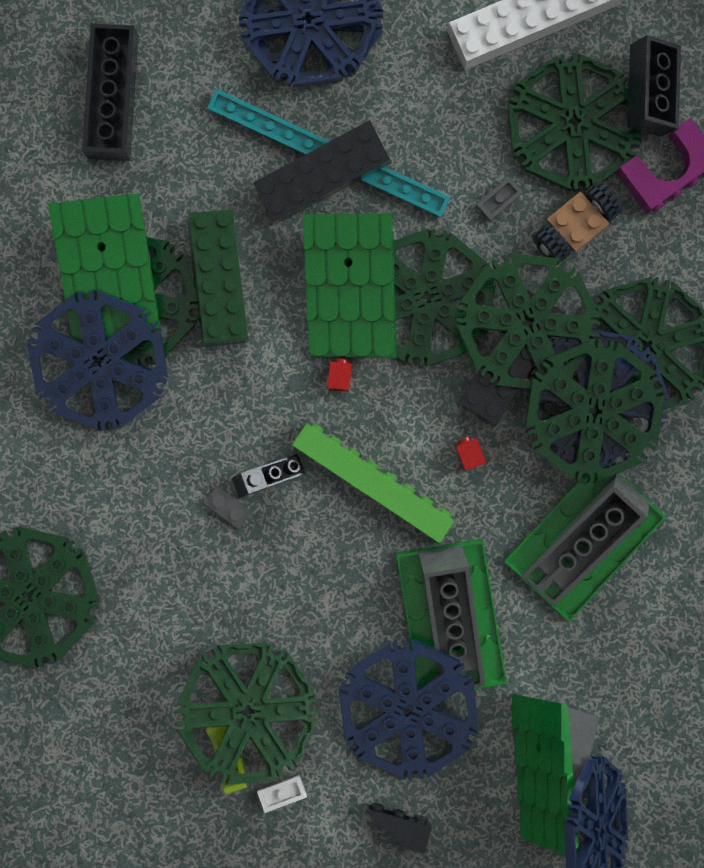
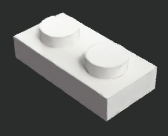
[257,774,307,813]

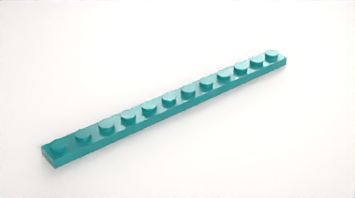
[207,88,451,218]

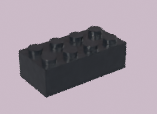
[627,35,681,137]

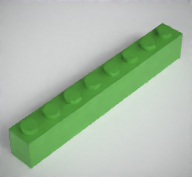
[292,423,454,543]

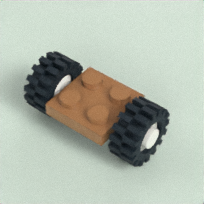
[532,181,623,265]

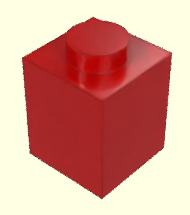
[327,359,352,392]
[455,436,486,471]

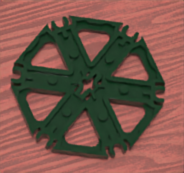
[507,53,642,192]
[393,229,496,367]
[61,237,198,367]
[456,253,600,392]
[591,277,704,410]
[524,338,666,483]
[0,526,100,668]
[174,643,319,785]

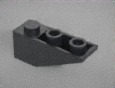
[232,454,305,499]
[365,802,432,854]

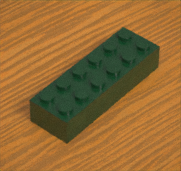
[187,209,248,347]

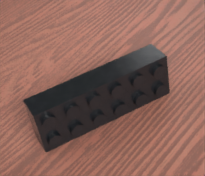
[82,23,139,161]
[253,120,391,224]
[457,290,565,427]

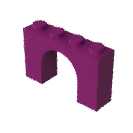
[616,118,704,214]

